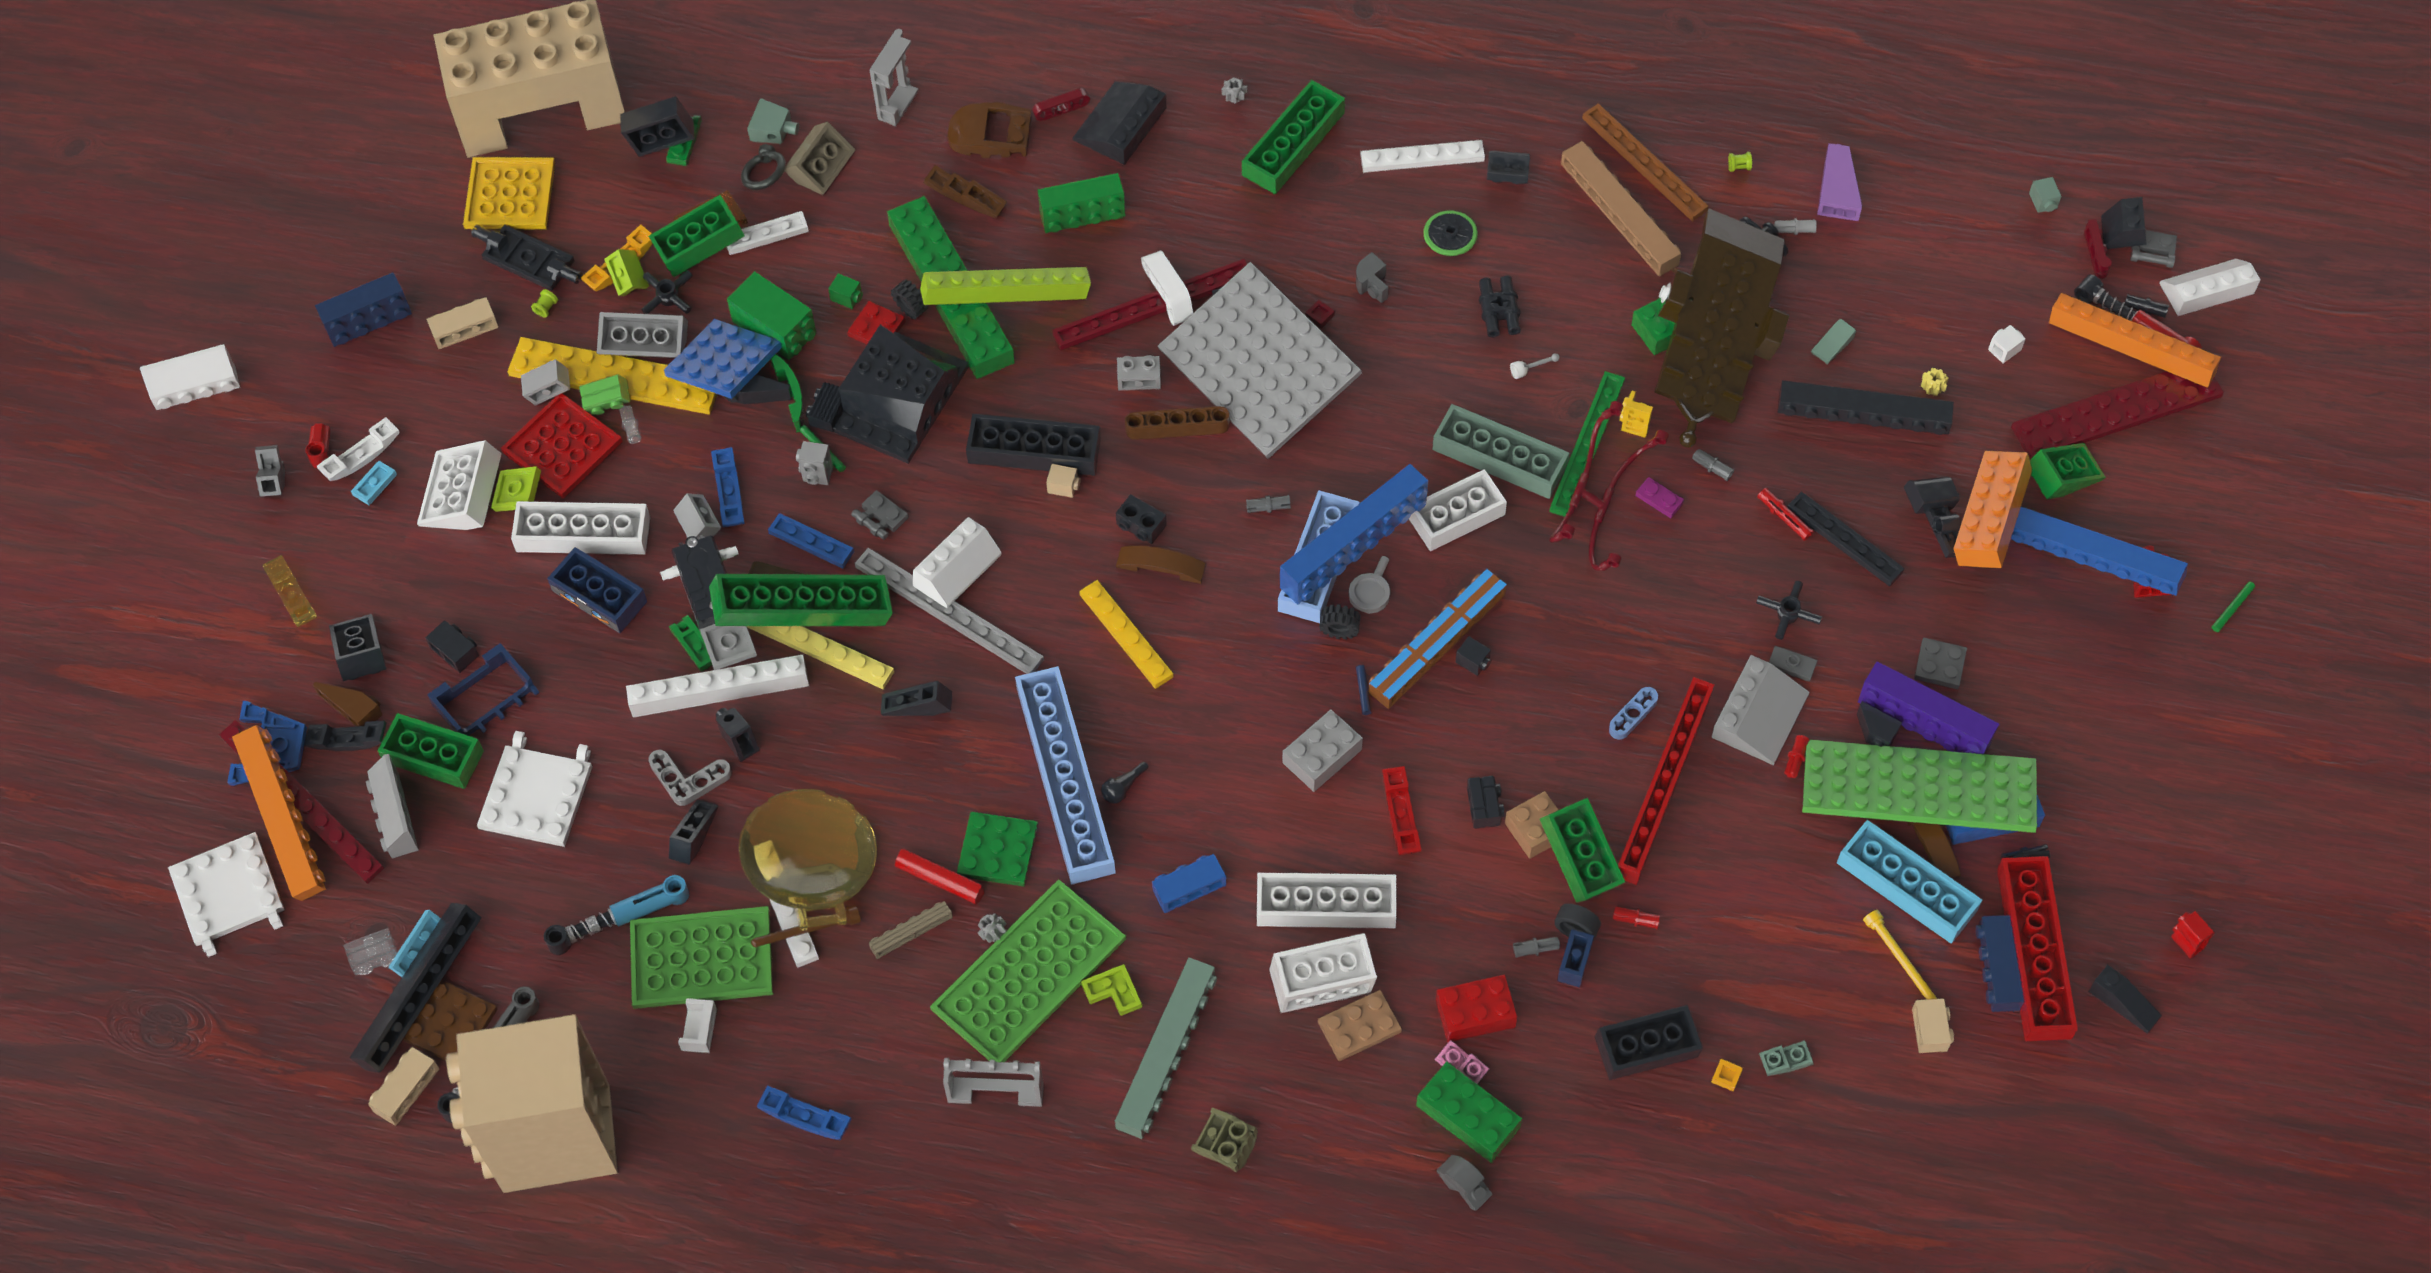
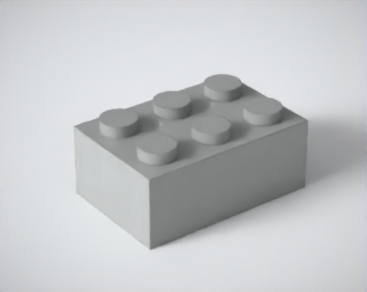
[1283,709,1363,792]

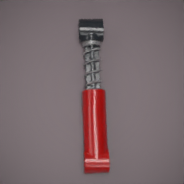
[2074,274,2202,349]

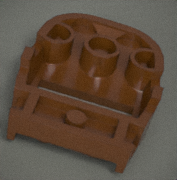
[948,102,1032,158]

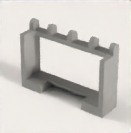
[870,29,918,126]
[943,1058,1044,1106]

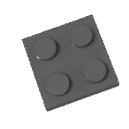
[1914,637,1967,690]

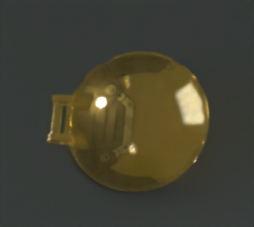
[739,789,877,931]

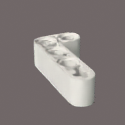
[1141,250,1193,326]

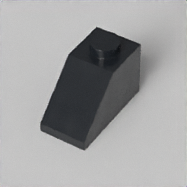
[1857,701,1902,747]

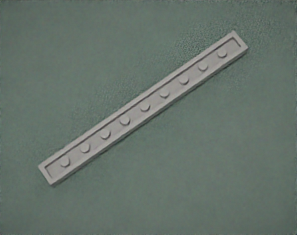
[855,548,1044,674]

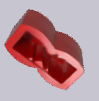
[2171,911,2215,959]

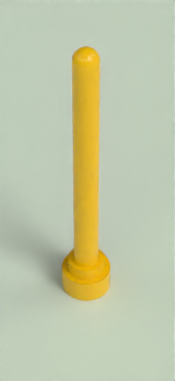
[1863,909,1937,1000]

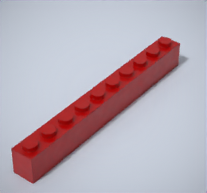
[1618,677,1715,885]

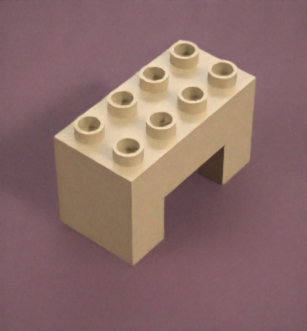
[434,0,625,158]

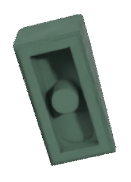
[1811,319,1856,364]

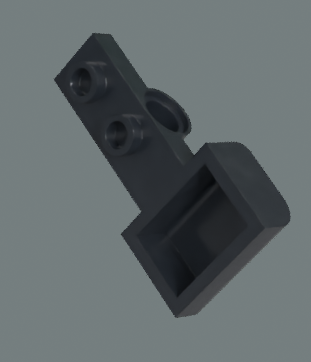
[1904,476,1961,558]

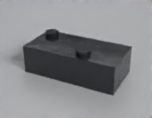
[1595,1005,1703,1080]

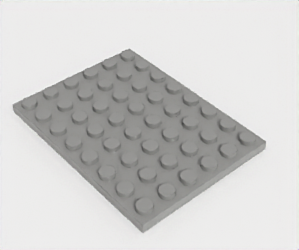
[1158,262,1362,459]

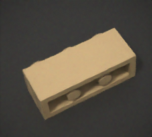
[427,297,498,349]
[368,1047,439,1126]

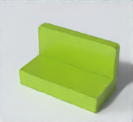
[604,249,649,296]

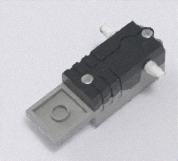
[660,535,757,670]

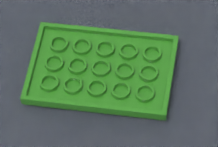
[630,906,773,1009]

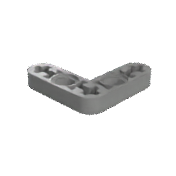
[649,750,732,806]

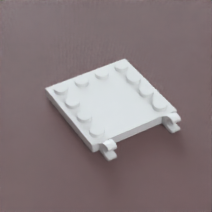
[477,731,592,847]
[168,832,285,957]

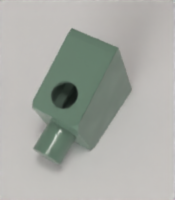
[747,99,799,144]

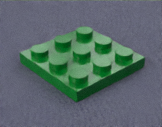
[957,812,1038,887]

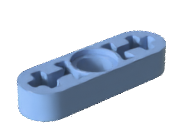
[1609,687,1658,740]

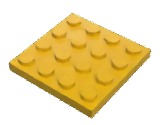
[463,157,555,229]

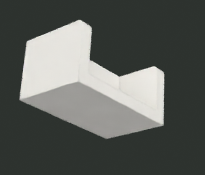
[678,999,717,1053]

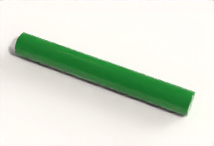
[800,425,846,472]
[2212,581,2255,632]

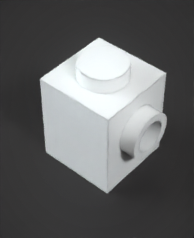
[1988,325,2025,363]

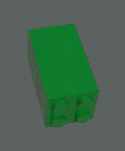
[727,271,817,360]

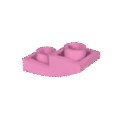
[1434,1040,1489,1084]

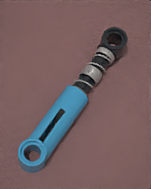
[544,875,689,955]

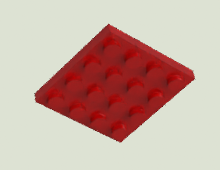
[501,393,623,498]

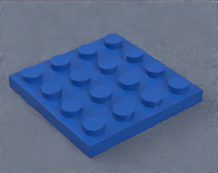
[664,319,782,399]

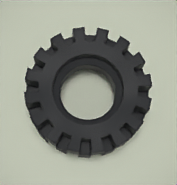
[891,279,929,319]
[1319,605,1361,639]

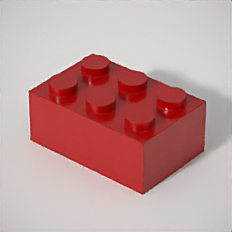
[1436,975,1517,1043]

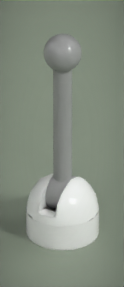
[1510,353,1560,379]

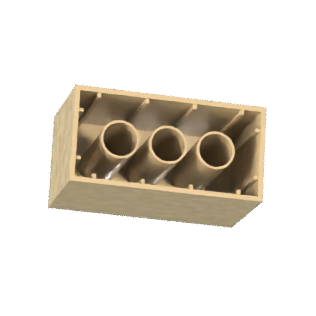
[447,1015,618,1193]

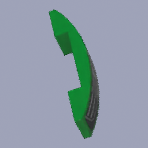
[771,354,804,433]

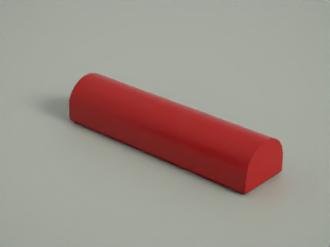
[895,848,985,905]

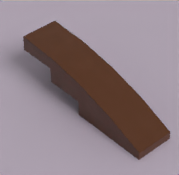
[923,165,1007,218]

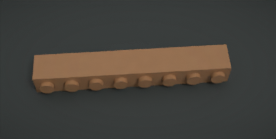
[1561,141,1681,276]

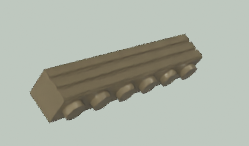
[869,901,953,959]

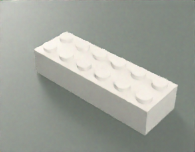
[511,501,650,554]
[1257,873,1396,928]

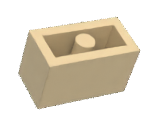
[1912,999,1954,1053]

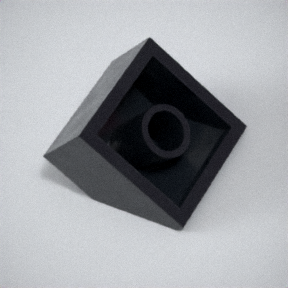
[2101,197,2147,249]

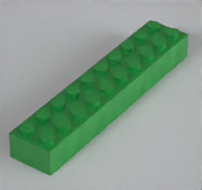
[887,196,1015,379]

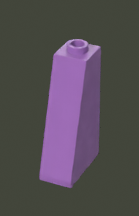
[1817,143,1862,221]

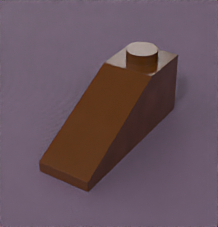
[313,682,383,727]

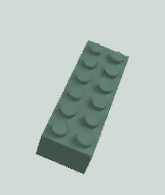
[1433,404,1569,499]

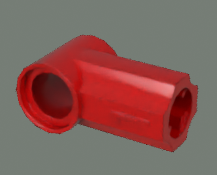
[305,423,331,469]

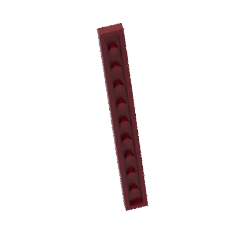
[1052,259,1247,350]
[219,720,384,884]

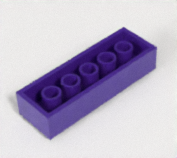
[1858,661,1999,755]

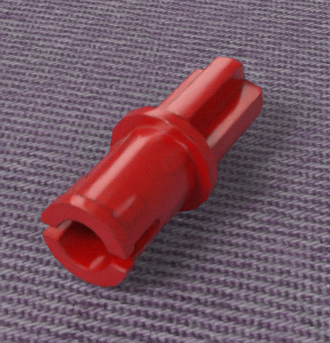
[1784,735,1810,778]
[1613,907,1660,929]

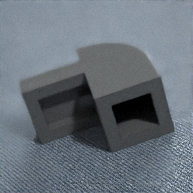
[1356,252,1388,303]
[255,445,285,496]
[1436,1155,1493,1211]

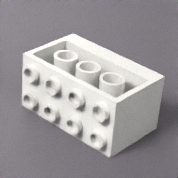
[1269,933,1377,1013]

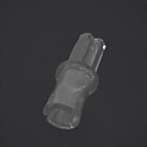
[620,405,641,444]

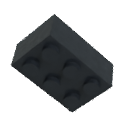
[620,96,695,157]

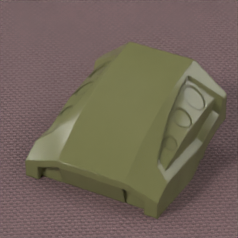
[1191,1108,1258,1172]

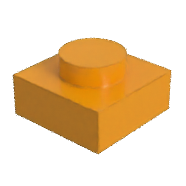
[1711,1059,1743,1091]

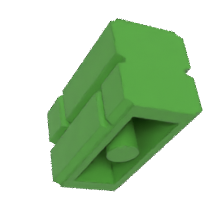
[579,374,630,415]

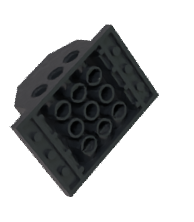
[833,324,969,464]

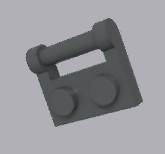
[2130,230,2177,268]

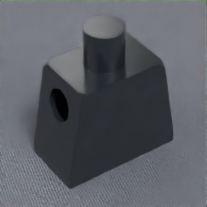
[715,708,760,762]

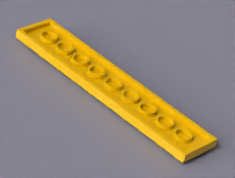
[507,337,717,415]

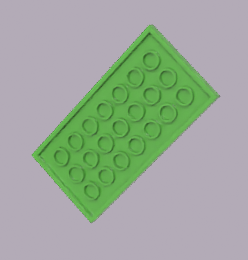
[930,879,1126,1062]

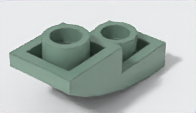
[1759,1041,1814,1076]

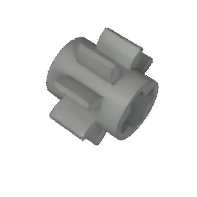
[1222,77,1247,103]
[978,913,1007,943]

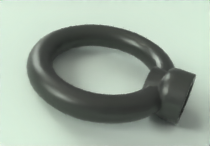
[741,144,786,190]

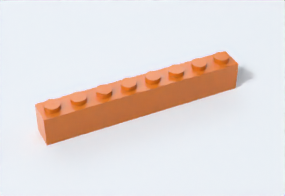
[2049,293,2221,388]
[232,725,326,901]

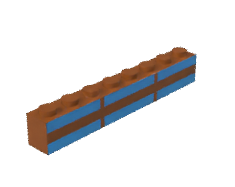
[1369,569,1507,709]

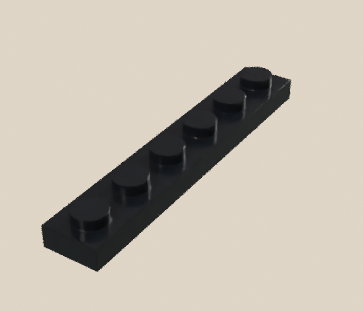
[1787,491,1905,587]

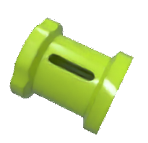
[1728,152,1752,172]
[531,290,558,317]

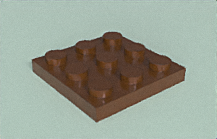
[402,980,498,1061]

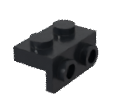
[1487,150,1530,184]

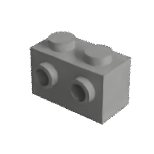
[1117,355,1161,391]
[521,359,570,405]
[796,441,833,485]
[673,493,721,539]

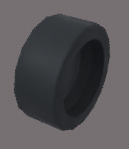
[1554,904,1601,940]

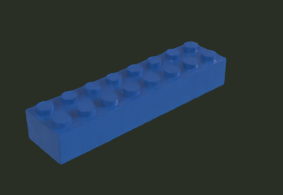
[1280,464,1428,605]

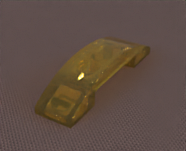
[262,555,317,628]

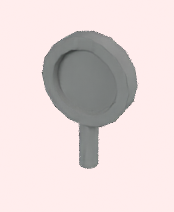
[1348,556,1390,614]

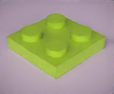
[491,466,541,512]

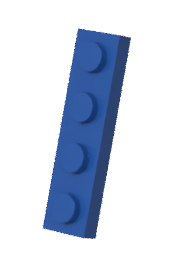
[768,513,854,569]

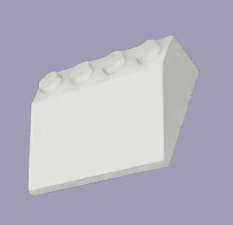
[417,440,502,530]

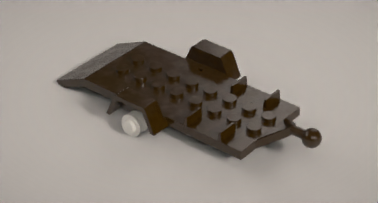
[1654,208,1789,448]

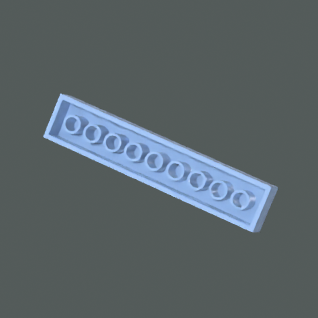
[1015,666,1115,885]

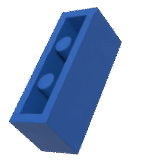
[1152,854,1226,913]

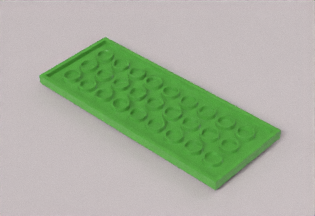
[1802,740,2037,833]

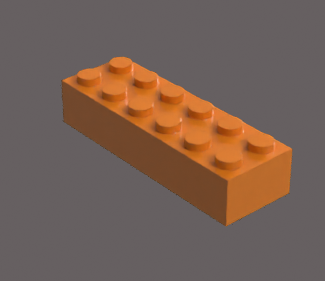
[1953,451,2032,568]

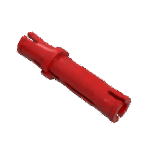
[1757,487,1814,541]

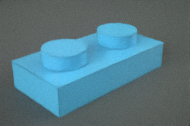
[351,461,397,505]

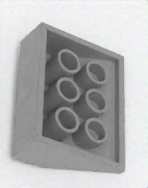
[1712,655,1810,765]

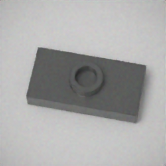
[1769,646,1817,682]

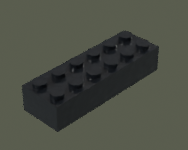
[966,414,1101,476]

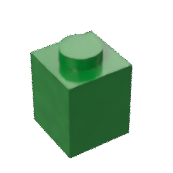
[828,273,863,309]

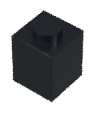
[1455,636,1492,676]

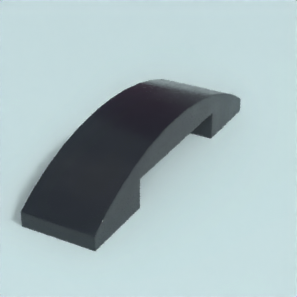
[304,721,387,751]

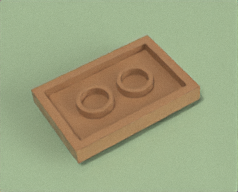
[1318,990,1402,1061]

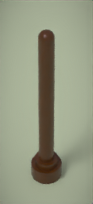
[751,905,860,947]

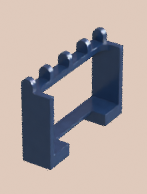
[427,643,540,736]

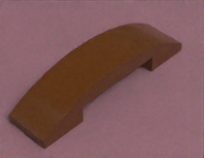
[1116,546,1206,584]
[1907,822,1961,879]

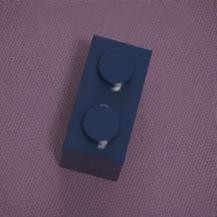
[1557,929,1594,988]

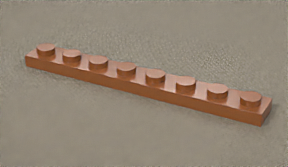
[1582,104,1708,222]

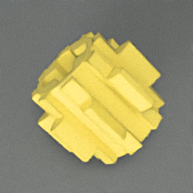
[1921,368,1948,396]

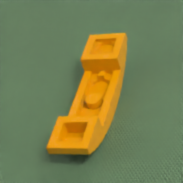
[581,225,652,291]

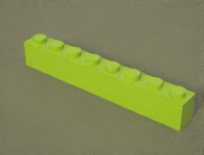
[920,267,1091,305]

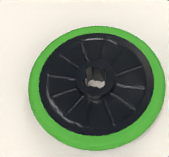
[1424,210,1478,256]

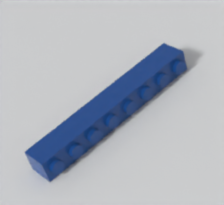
[2011,507,2188,596]

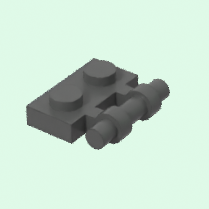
[851,490,908,540]

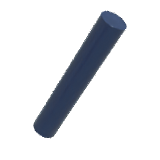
[1356,665,1371,715]

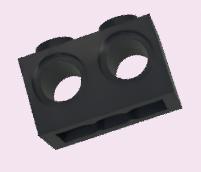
[1116,494,1167,544]

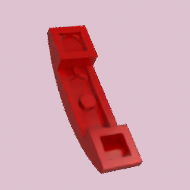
[1382,766,1422,855]

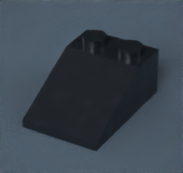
[329,614,387,681]

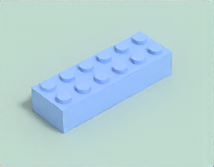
[1278,490,1360,623]

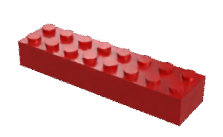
[1997,856,2078,1041]

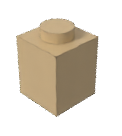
[1047,464,1081,498]

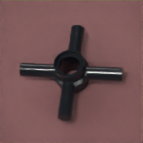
[641,270,693,314]
[1756,581,1822,640]

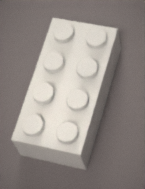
[1409,469,1507,551]

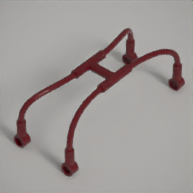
[1549,401,1669,571]

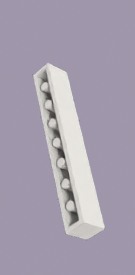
[626,654,809,717]

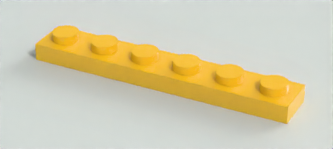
[1079,580,1173,689]

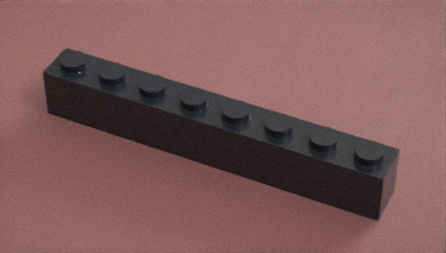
[1777,380,1954,435]
[349,903,482,1073]

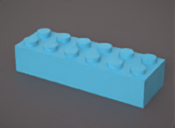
[1837,820,1982,944]

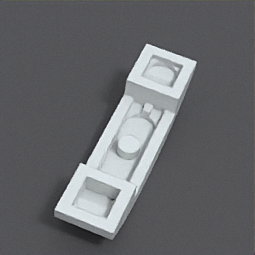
[317,417,400,481]

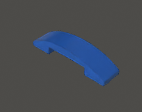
[711,447,745,527]
[757,1086,852,1140]

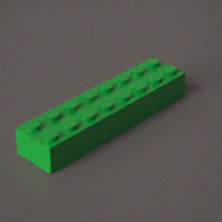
[709,574,893,626]

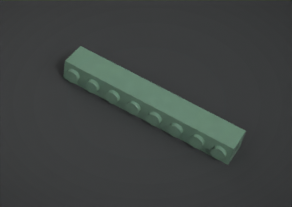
[1115,957,1217,1139]

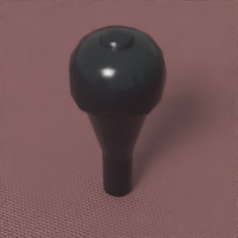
[1101,762,1148,804]

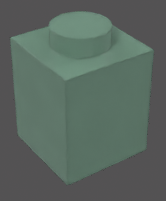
[2029,177,2061,213]

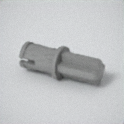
[1774,218,1816,235]

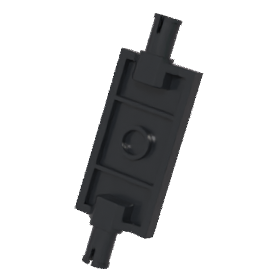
[471,225,583,291]

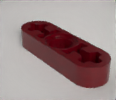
[1032,88,1090,121]

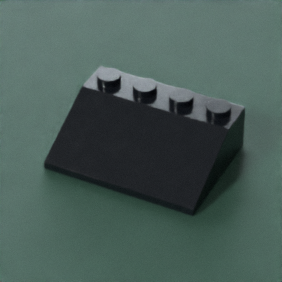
[1073,81,1167,165]

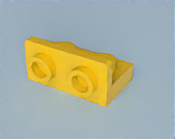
[1619,391,1653,438]

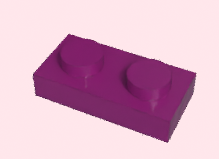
[1635,477,1684,518]

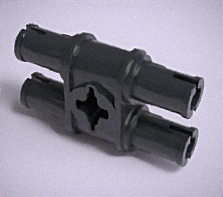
[1479,276,1521,337]

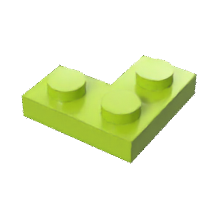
[1081,964,1142,1016]

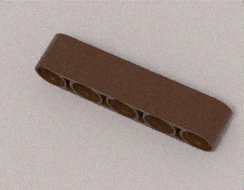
[1125,406,1230,440]

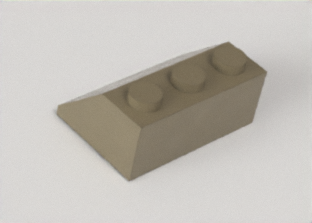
[784,122,855,194]

